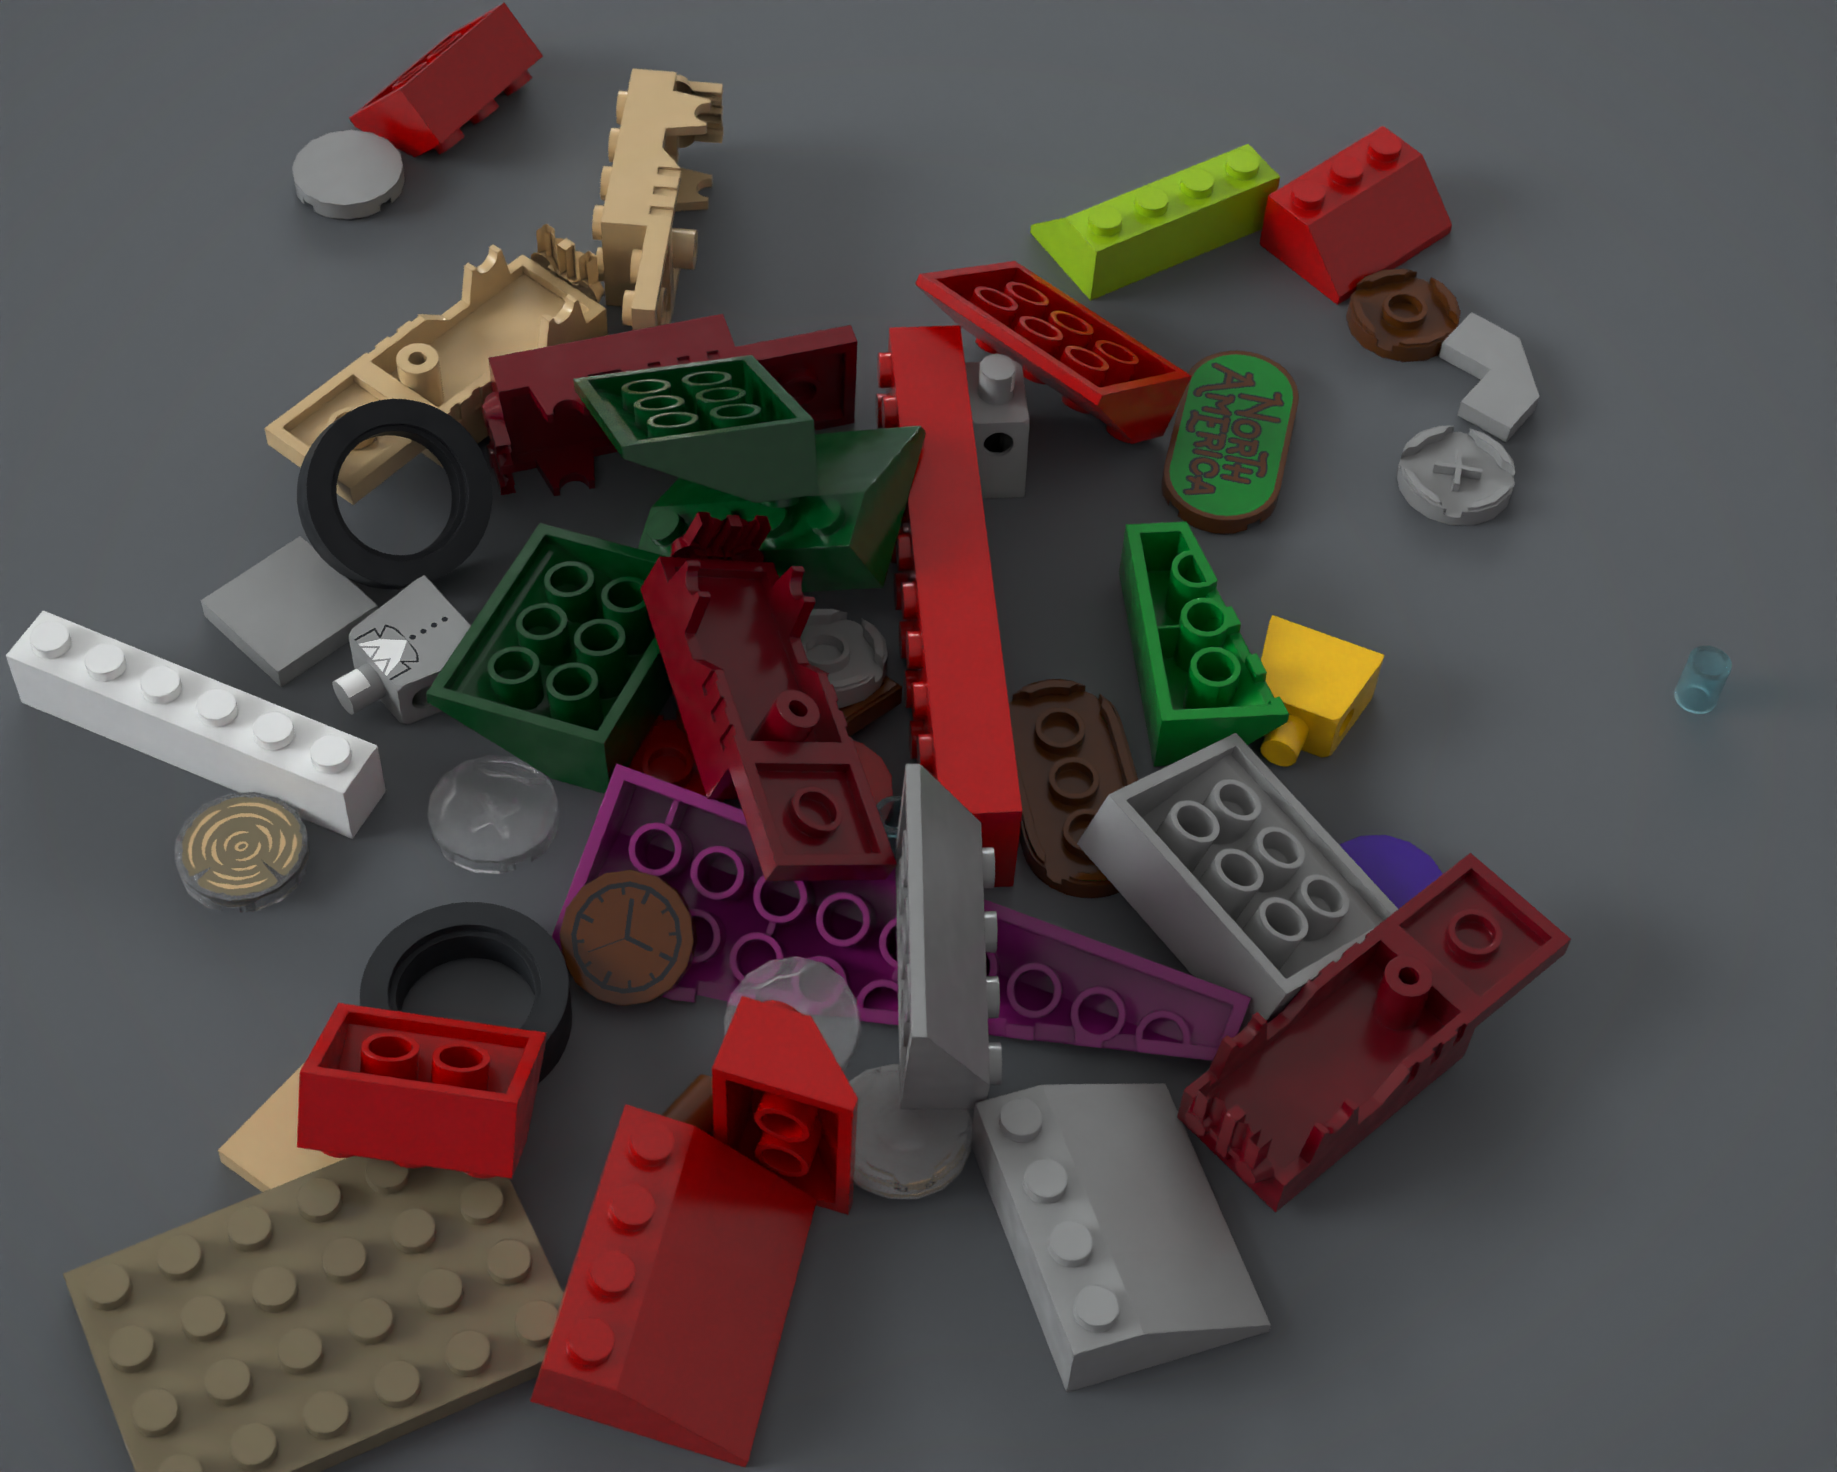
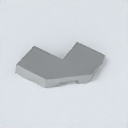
[1439,312,1540,442]

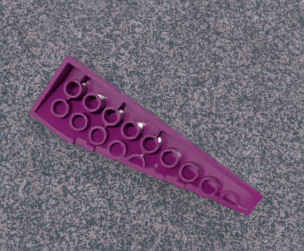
[552,763,1251,1061]

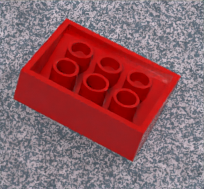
[915,261,1192,444]
[530,1104,817,1467]

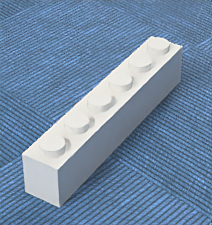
[6,611,386,839]

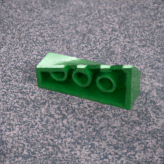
[1119,521,1289,767]

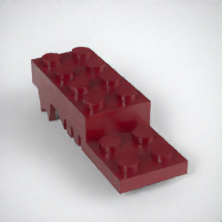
[482,314,857,496]
[640,512,897,881]
[1177,853,1571,1213]

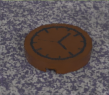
[560,870,698,1006]

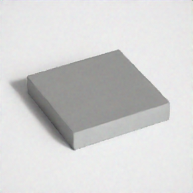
[201,536,378,687]

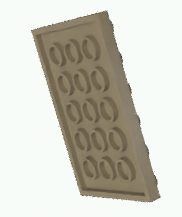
[63,1156,564,1472]

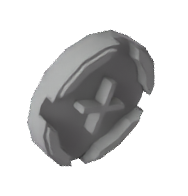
[1396,426,1515,525]

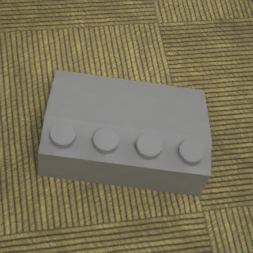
[1077,733,1398,1031]
[895,764,1002,1109]
[970,1083,1271,1392]

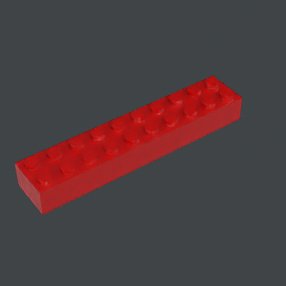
[875,325,1022,887]

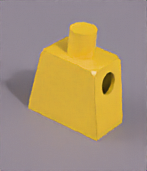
[1260,615,1385,767]

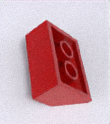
[349,3,543,158]
[1259,126,1452,305]
[712,996,858,1215]
[297,1003,547,1179]

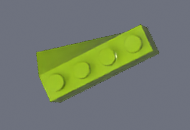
[1030,144,1280,301]

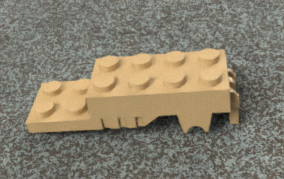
[592,68,723,330]
[265,224,608,505]

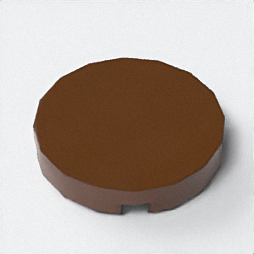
[1346,269,1461,362]

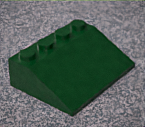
[573,355,819,508]
[637,425,926,592]
[426,523,673,794]

